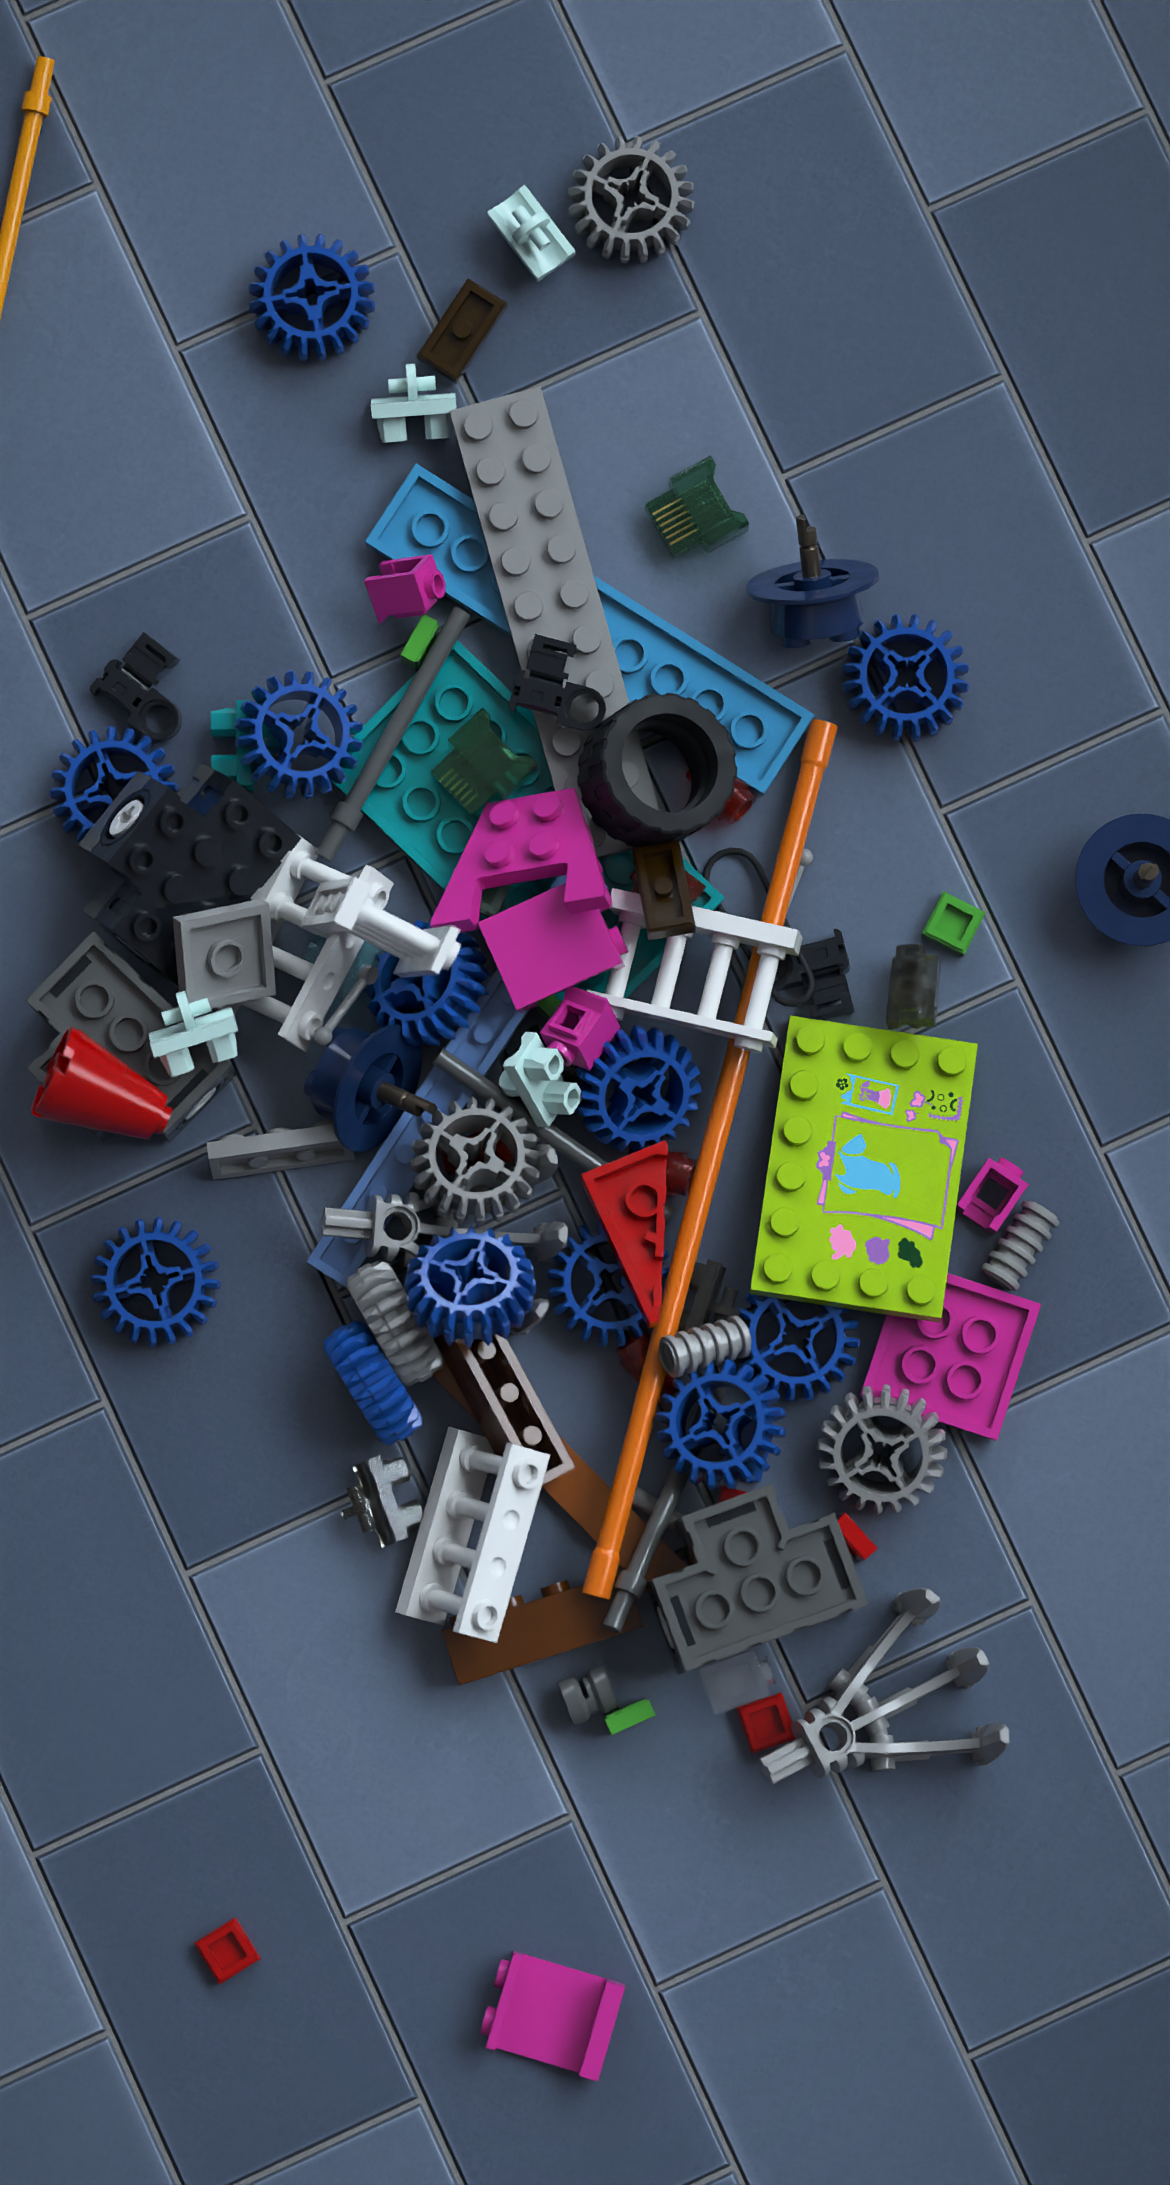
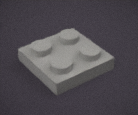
[173,899,276,1009]

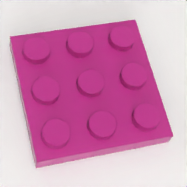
[859,1273,1041,1441]

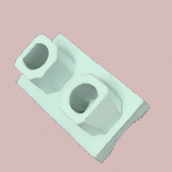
[487,185,576,282]
[371,364,457,443]
[148,991,238,1077]
[499,1032,582,1128]

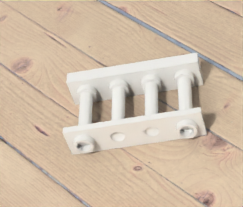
[213,834,394,1052]
[299,877,460,978]
[587,888,803,1053]
[395,1426,550,1643]

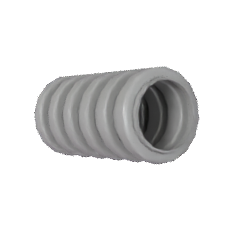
[981,1200,1060,1291]
[659,1315,751,1378]

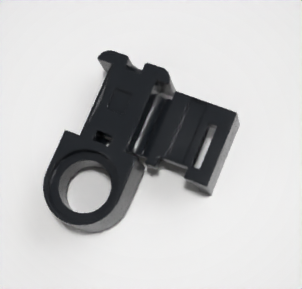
[90,632,182,741]
[509,634,606,731]
[773,929,855,1020]

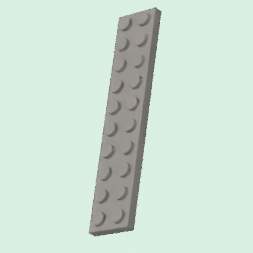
[449,386,660,859]

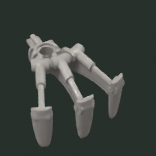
[320,1144,568,1336]
[759,1588,1009,1785]

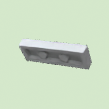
[206,1121,355,1180]

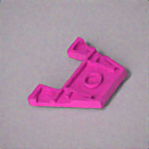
[430,788,612,933]

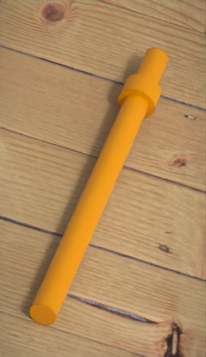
[0,56,55,319]

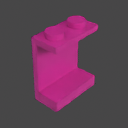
[478,883,629,1014]
[479,1951,625,2081]

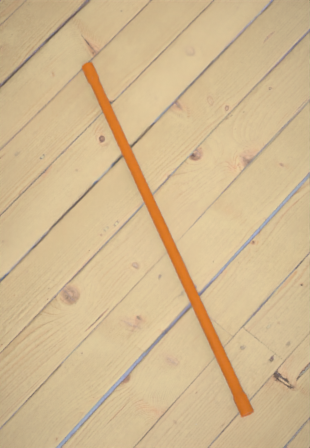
[582,719,838,1600]

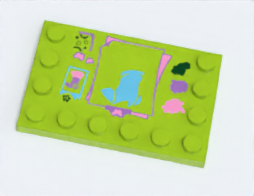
[749,1015,978,1323]

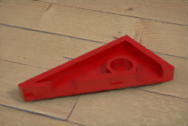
[580,1140,668,1329]

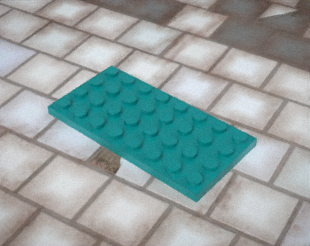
[326,640,725,1002]

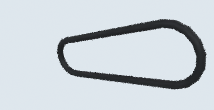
[703,848,815,1007]

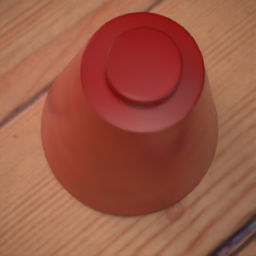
[30,1026,172,1140]

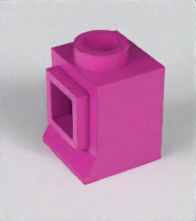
[364,554,445,624]
[540,986,620,1071]
[956,1157,1029,1235]

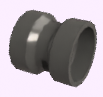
[558,1665,619,1726]

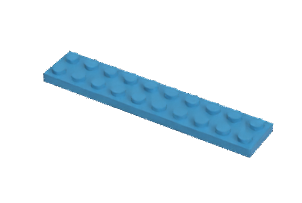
[365,464,815,796]

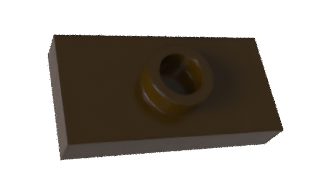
[417,278,507,384]
[632,840,696,940]

